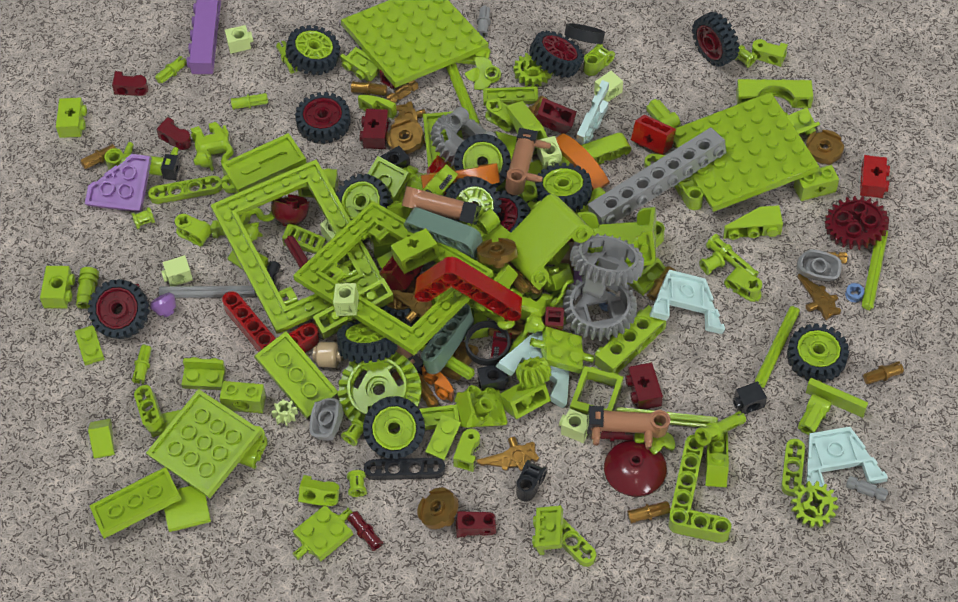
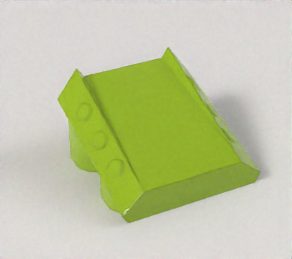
[454,385,508,428]

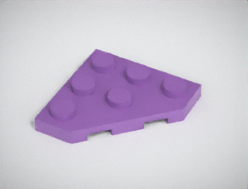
[85,154,152,212]

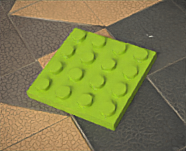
[146,389,262,498]

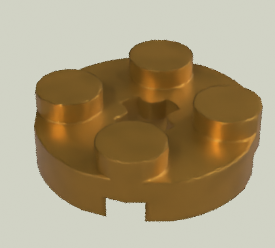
[386,119,424,154]
[806,130,844,165]
[477,238,518,268]
[417,487,458,529]

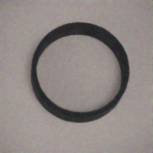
[564,23,605,44]
[465,320,510,366]

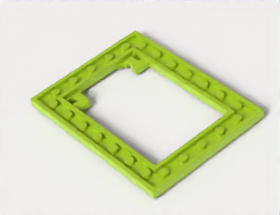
[210,159,382,334]
[293,201,494,355]

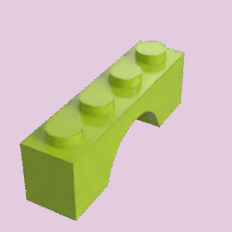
[736,79,813,108]

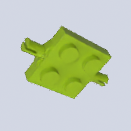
[529,326,595,374]
[292,505,353,562]

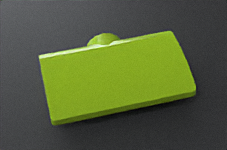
[465,209,511,242]

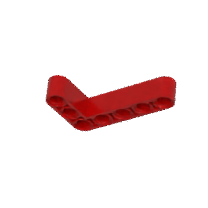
[414,257,522,321]
[222,291,319,353]

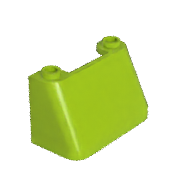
[507,194,595,290]
[574,207,656,267]

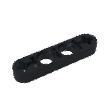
[364,458,445,480]

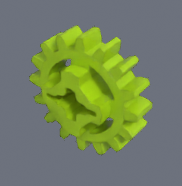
[514,53,552,87]
[790,481,838,528]

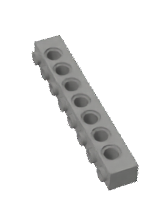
[588,127,726,224]

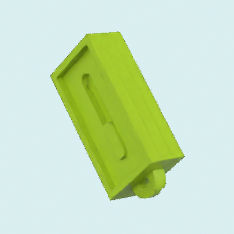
[221,133,307,194]

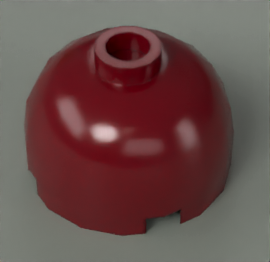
[271,194,310,227]

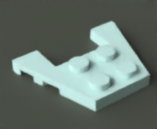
[577,80,609,145]
[650,270,725,334]
[496,332,569,408]
[806,427,888,494]

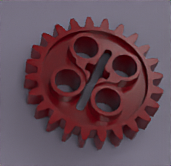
[825,196,889,250]

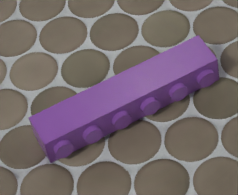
[187,0,221,74]

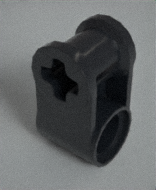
[516,460,548,502]

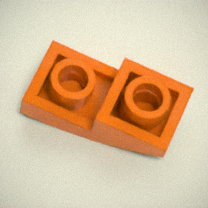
[422,366,454,402]

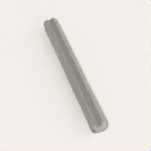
[159,286,256,298]

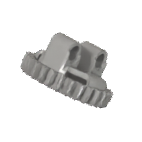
[430,107,497,167]
[570,233,644,299]
[563,276,637,341]

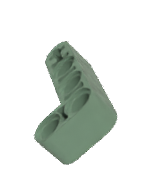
[404,207,483,260]
[421,304,474,374]

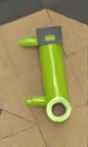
[104,142,181,181]

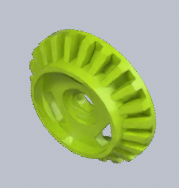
[338,352,422,431]

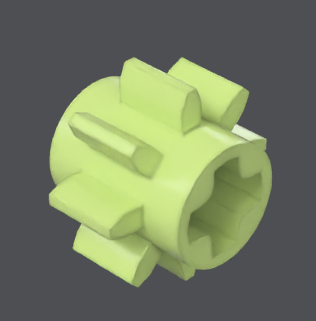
[271,399,298,426]

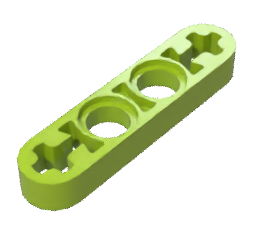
[148,176,222,204]

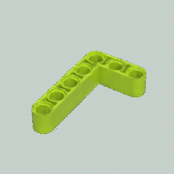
[668,434,731,543]

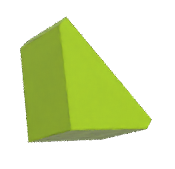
[88,418,115,459]

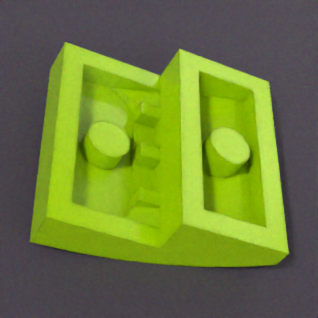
[164,486,211,532]

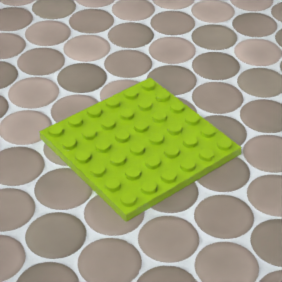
[341,0,489,88]
[673,92,820,212]

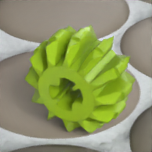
[516,356,552,389]

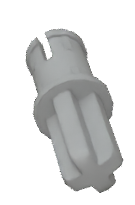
[477,5,491,38]

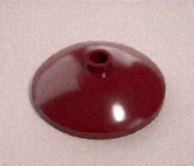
[604,440,667,497]

